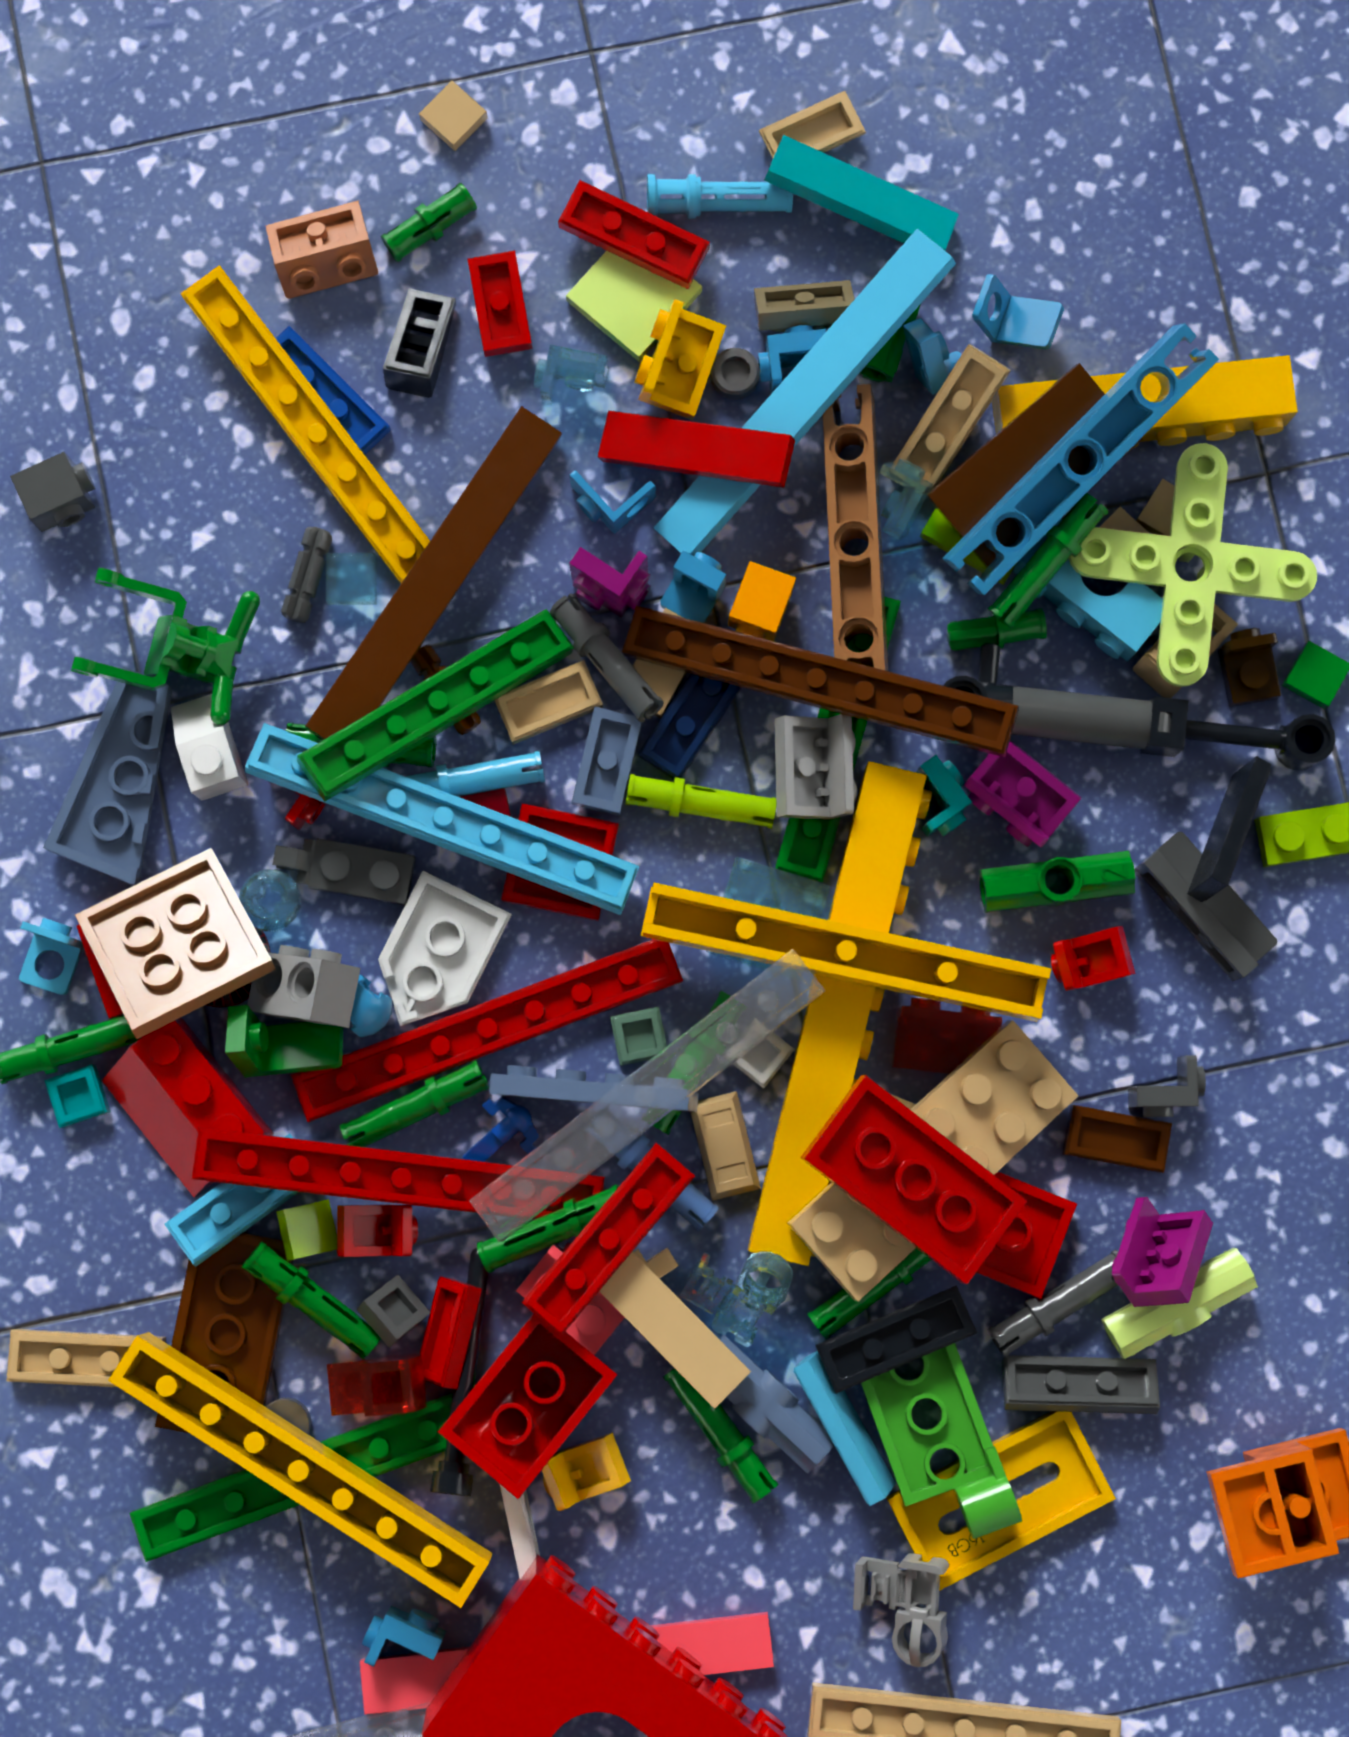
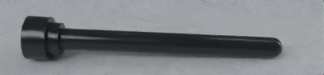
[430,1247,488,1496]

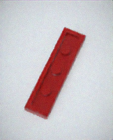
[597,410,795,488]
[522,1143,695,1336]

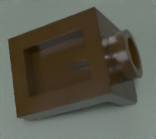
[1218,628,1282,707]

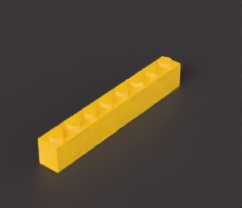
[108,1332,493,1608]

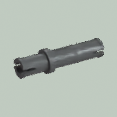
[550,593,664,722]
[987,1249,1118,1357]

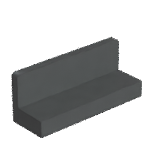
[1135,832,1277,981]

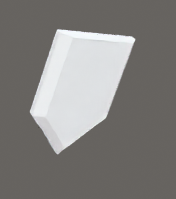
[378,871,512,1026]

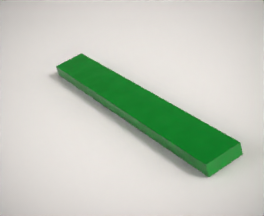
[129,1383,477,1562]

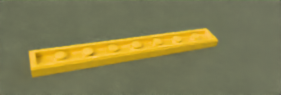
[180,265,430,584]

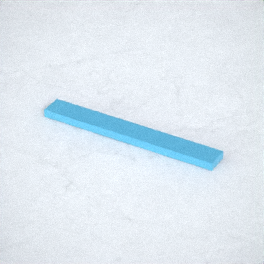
[654,229,956,556]
[245,723,639,915]

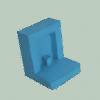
[758,325,826,394]
[660,550,727,623]
[361,1605,447,1667]

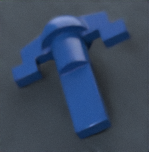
[462,1096,539,1162]

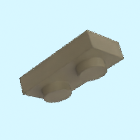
[754,280,855,332]

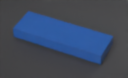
[276,326,391,455]

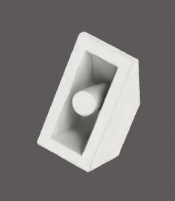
[171,694,248,801]

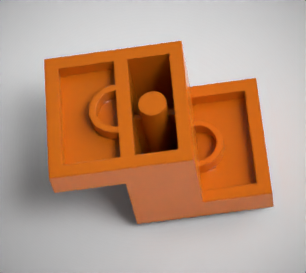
[1206,1428,1349,1579]

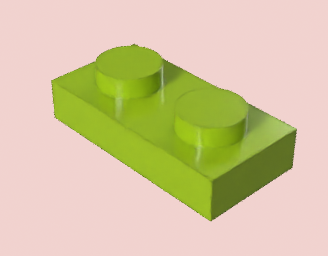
[1254,802,1349,868]

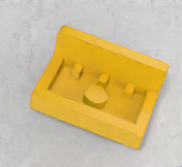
[634,299,726,420]

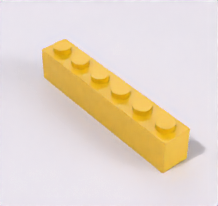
[992,355,1298,448]

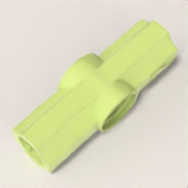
[1101,1248,1258,1359]

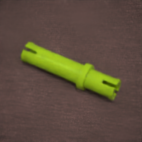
[625,774,777,829]

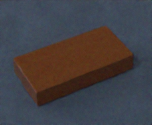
[1062,1105,1172,1173]

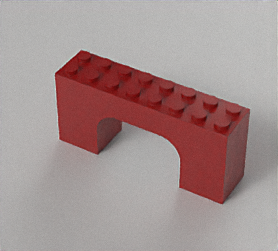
[422,1553,788,1737]

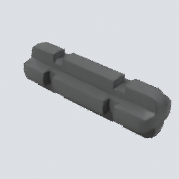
[281,527,332,623]

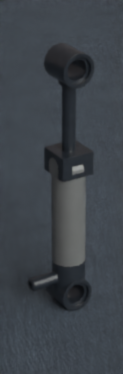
[943,643,1336,771]

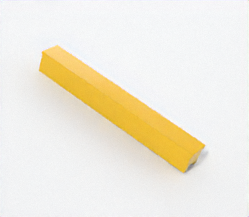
[641,883,1051,1022]

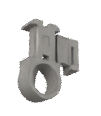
[853,1553,949,1667]

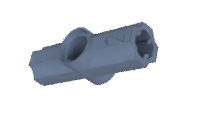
[719,1334,834,1474]

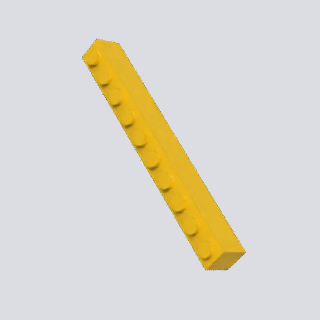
[747,761,932,1266]

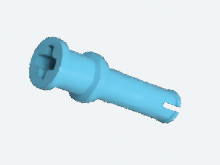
[647,174,793,219]

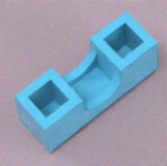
[1013,519,1163,662]

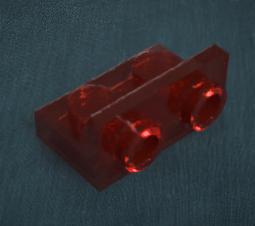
[892,998,1002,1074]

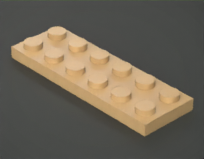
[787,1020,1078,1302]

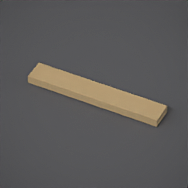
[807,1682,1121,1737]

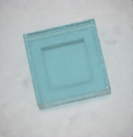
[326,553,377,605]

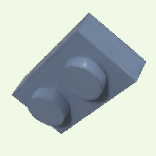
[572,707,643,816]

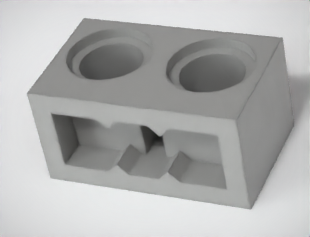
[247,945,360,1028]

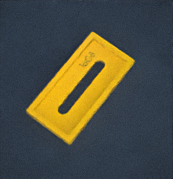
[886,1411,1116,1591]

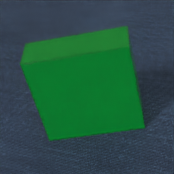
[1281,641,1349,710]

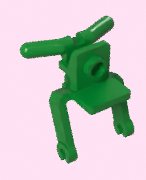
[71,568,260,725]

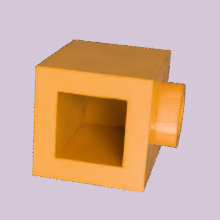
[728,561,796,641]

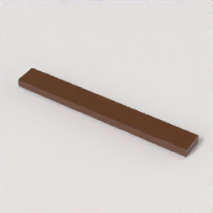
[305,406,562,740]
[622,605,1019,757]

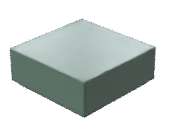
[610,1007,669,1066]

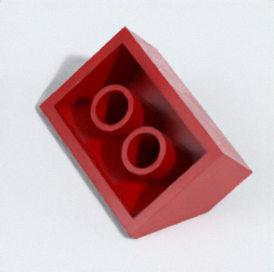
[101,1017,274,1198]

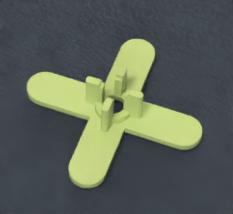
[1069,443,1317,687]

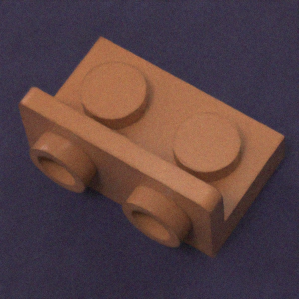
[265,200,378,299]

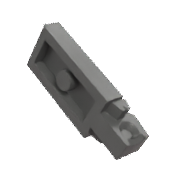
[272,838,416,906]

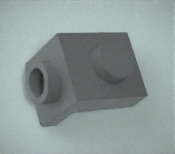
[1128,1055,1206,1117]

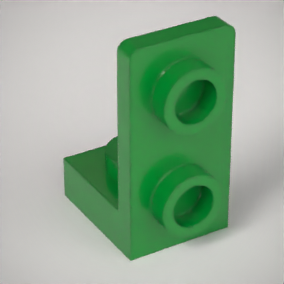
[225,1005,344,1078]

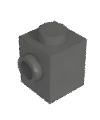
[10,452,96,532]

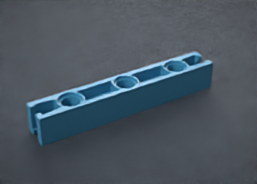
[942,323,1219,595]

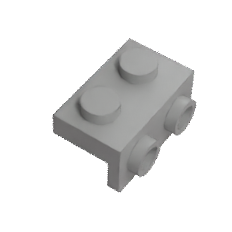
[774,714,857,820]

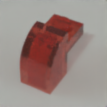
[327,1354,427,1417]

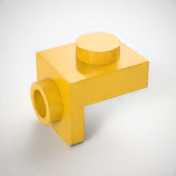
[542,1432,631,1511]

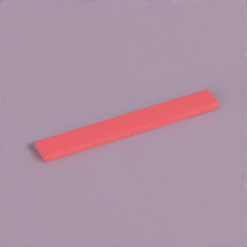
[360,1612,774,1715]

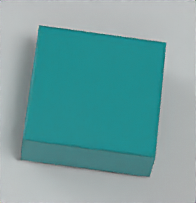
[44,1064,111,1128]

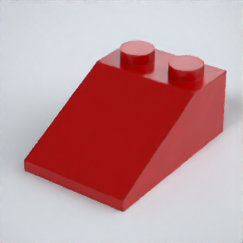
[438,1314,617,1499]

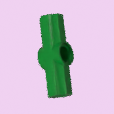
[979,851,1136,913]

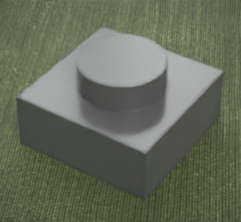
[356,1275,431,1348]

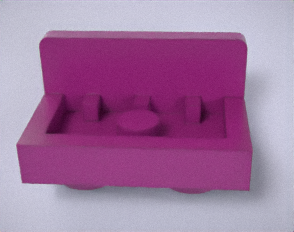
[569,547,651,618]
[964,740,1082,848]
[1112,1197,1213,1307]

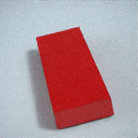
[558,180,710,289]

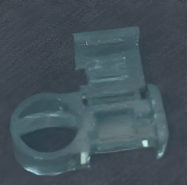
[679,1251,793,1347]

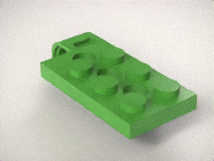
[860,1343,1022,1539]

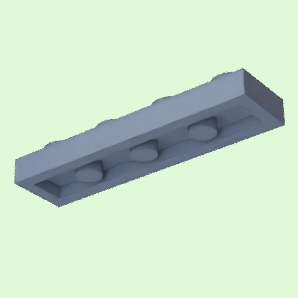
[489,1065,699,1112]

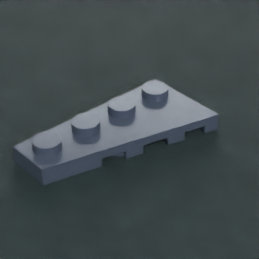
[43,667,172,886]

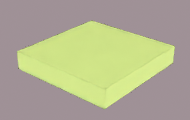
[566,251,702,362]

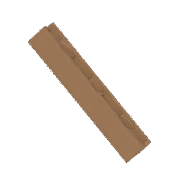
[823,384,888,671]

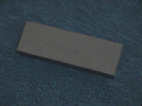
[1002,1355,1160,1414]

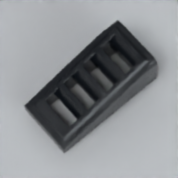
[383,288,456,398]

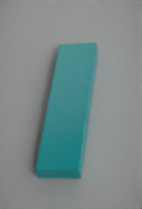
[764,135,959,250]

